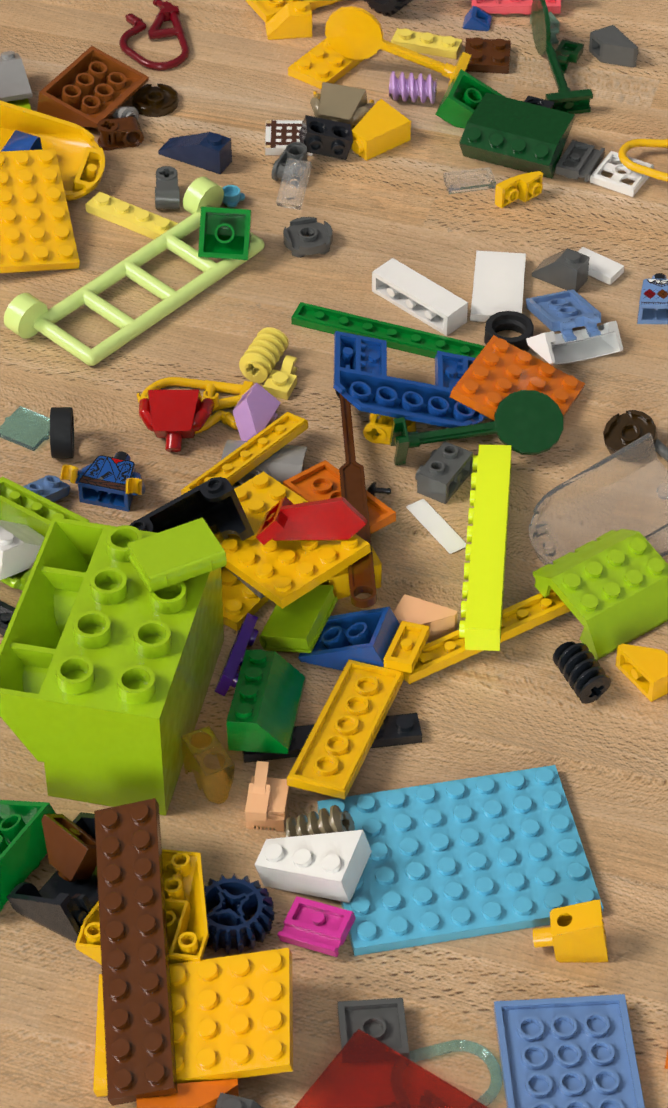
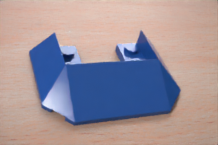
[333,331,488,428]

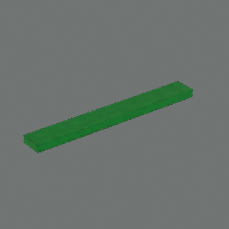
[291,302,485,359]

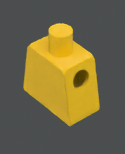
[532,899,608,963]

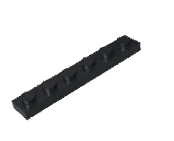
[242,713,422,763]

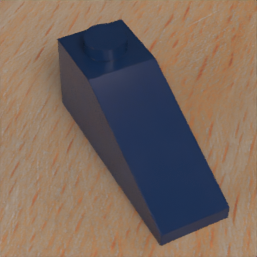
[158,132,232,174]

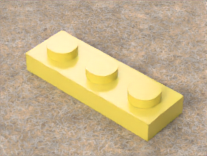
[391,28,462,59]

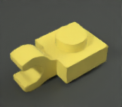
[263,355,297,400]

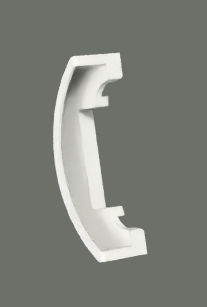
[526,321,623,365]

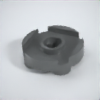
[283,217,333,258]

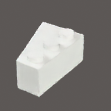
[255,830,372,903]

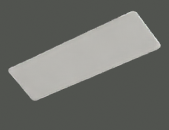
[406,499,466,554]

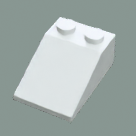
[0,520,45,580]

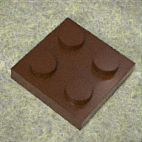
[465,37,511,74]

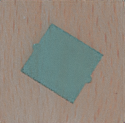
[0,406,50,451]

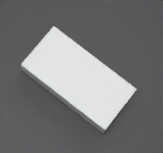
[577,247,624,285]

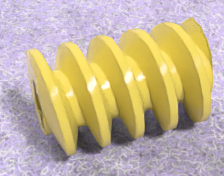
[239,327,289,383]

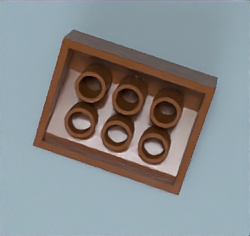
[37,46,149,128]

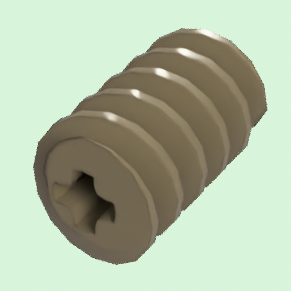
[286,805,355,837]

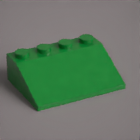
[0,800,56,912]

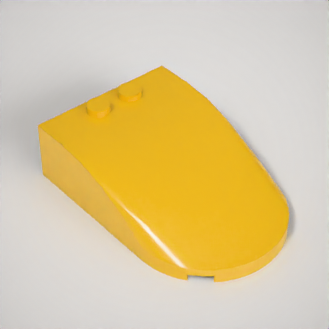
[0,100,105,201]

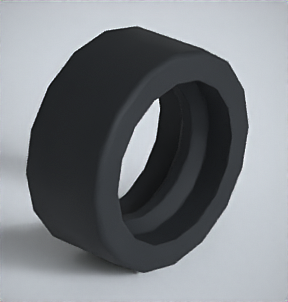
[484,311,534,352]
[50,407,74,458]

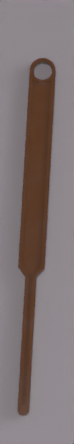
[339,393,377,608]

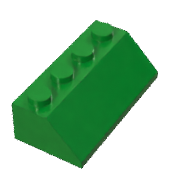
[226,649,306,754]

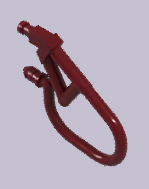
[119,0,190,70]

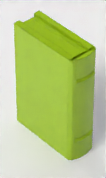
[128,517,227,593]
[259,585,338,653]

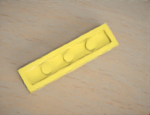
[85,192,178,239]

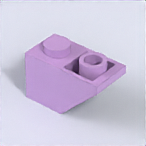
[232,382,281,441]

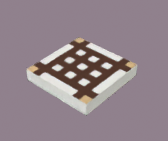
[265,120,312,156]

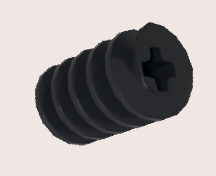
[553,641,611,704]

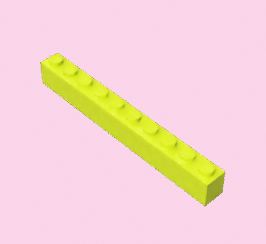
[459,444,512,651]

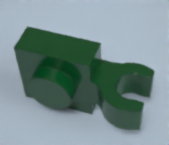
[555,39,584,73]

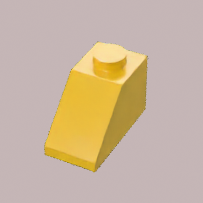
[265,1,312,40]
[615,644,668,702]

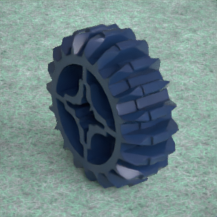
[204,873,275,954]

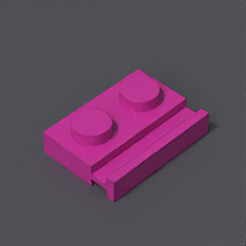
[277,896,356,957]

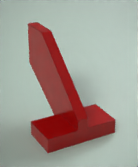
[256,496,368,545]

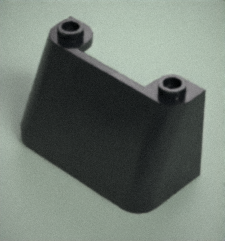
[129,477,255,541]
[7,812,99,943]

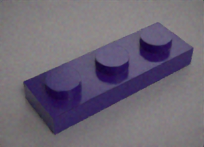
[214,613,259,696]

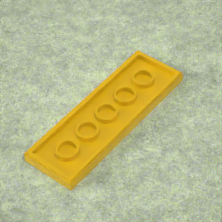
[287,659,404,800]

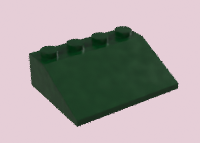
[459,92,576,179]

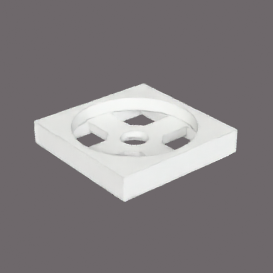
[590,151,654,197]

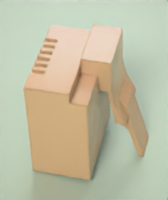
[245,761,290,832]

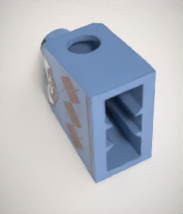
[637,273,668,325]

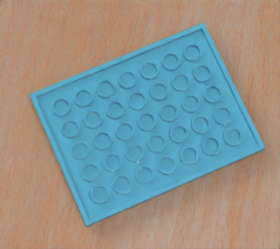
[317,765,604,956]

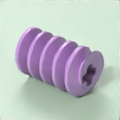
[389,71,437,104]

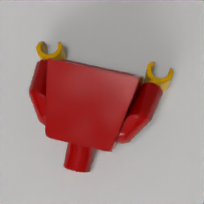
[137,390,219,452]

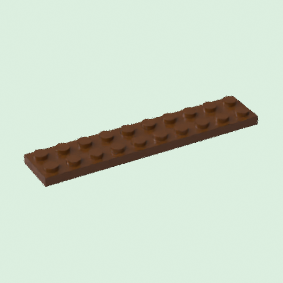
[94,798,178,1106]

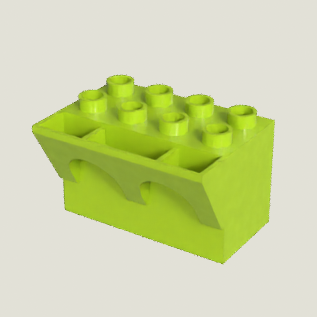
[0,517,224,816]

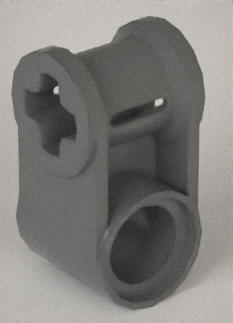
[271,142,308,186]
[155,166,180,209]

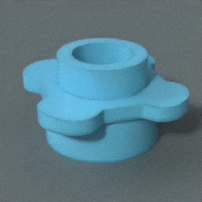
[223,185,245,207]

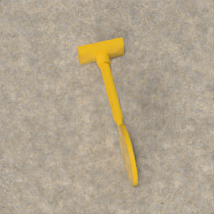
[325,6,471,87]

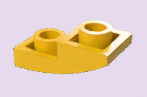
[495,171,543,209]

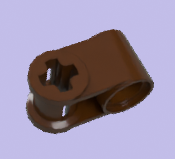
[97,116,144,151]

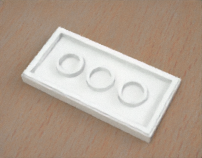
[470,250,526,322]

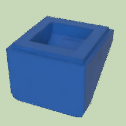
[462,5,492,31]

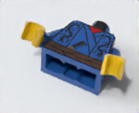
[60,451,146,512]

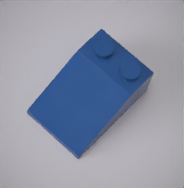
[298,606,400,671]

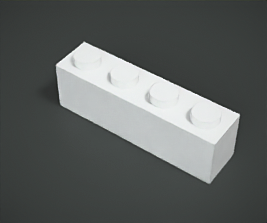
[372,258,468,336]

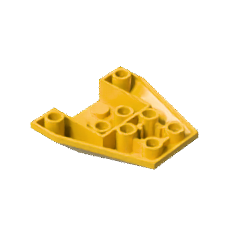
[75,849,209,965]

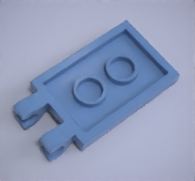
[526,290,601,342]

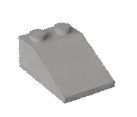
[0,51,33,102]

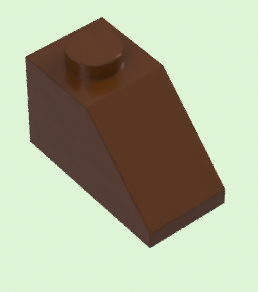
[42,814,97,882]

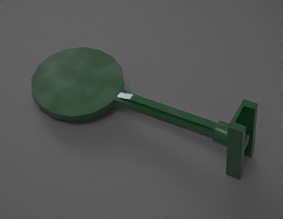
[531,0,593,114]
[390,390,564,466]

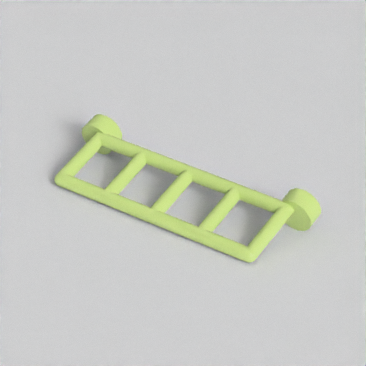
[4,177,265,366]

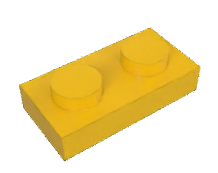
[384,621,430,673]

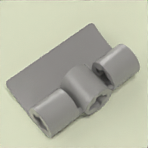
[221,440,307,484]

